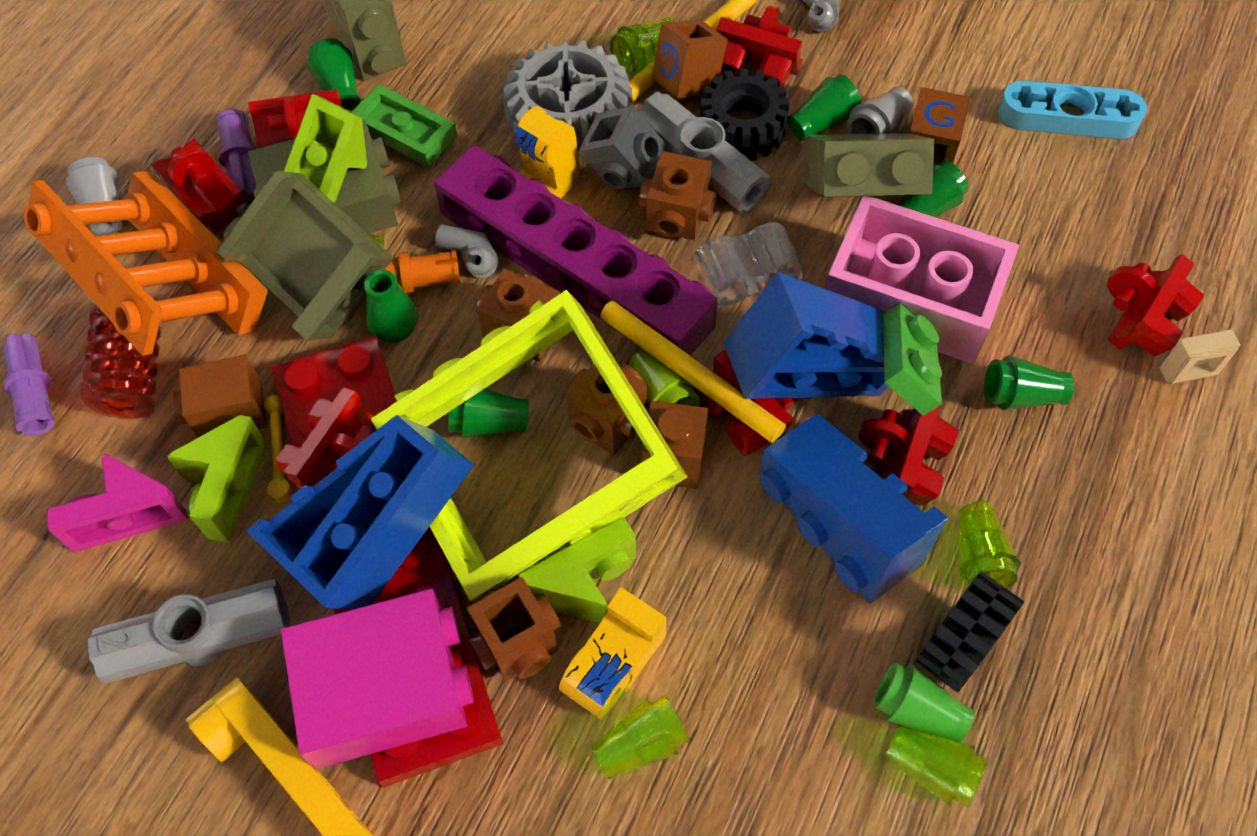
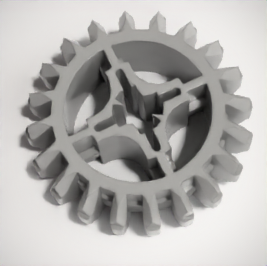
[502,39,632,150]

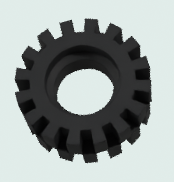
[700,68,789,161]
[915,571,1024,693]

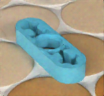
[998,81,1147,139]

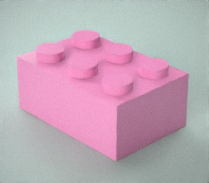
[825,196,1019,364]

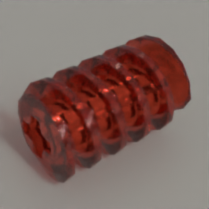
[80,304,161,419]

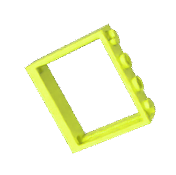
[371,290,688,602]

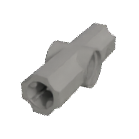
[639,91,770,212]
[87,579,290,684]

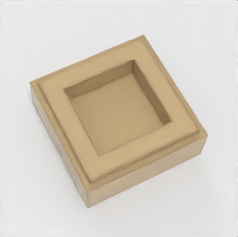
[1159,329,1241,384]

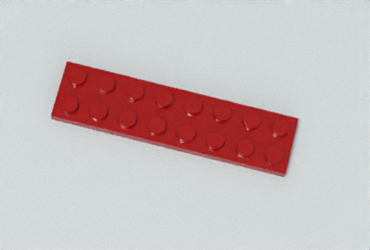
[271,335,504,788]

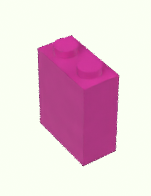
[281,588,474,769]

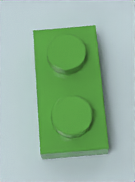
[352,84,458,168]
[883,302,942,416]

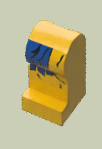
[515,106,581,199]
[559,587,667,719]

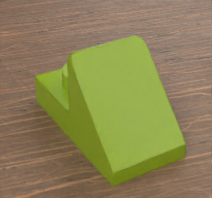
[284,94,367,203]
[167,415,266,543]
[518,516,636,623]

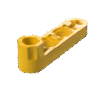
[185,676,373,836]

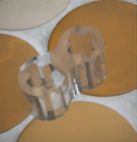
[693,222,804,306]

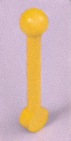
[263,395,292,502]

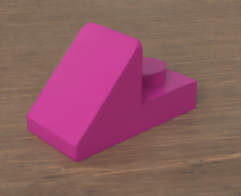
[46,454,188,553]

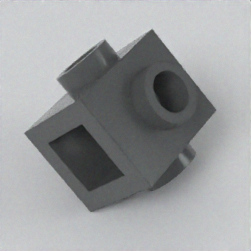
[578,105,668,190]

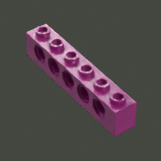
[433,145,718,356]

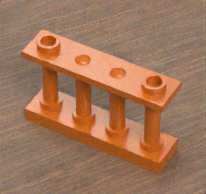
[24,171,268,356]

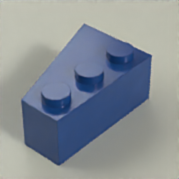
[723,272,889,399]
[759,413,949,604]
[246,415,474,610]

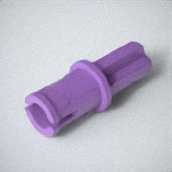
[216,109,257,204]
[3,333,55,436]

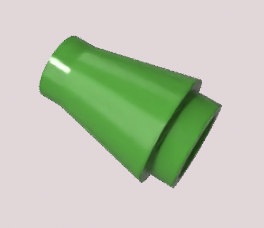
[873,662,974,744]

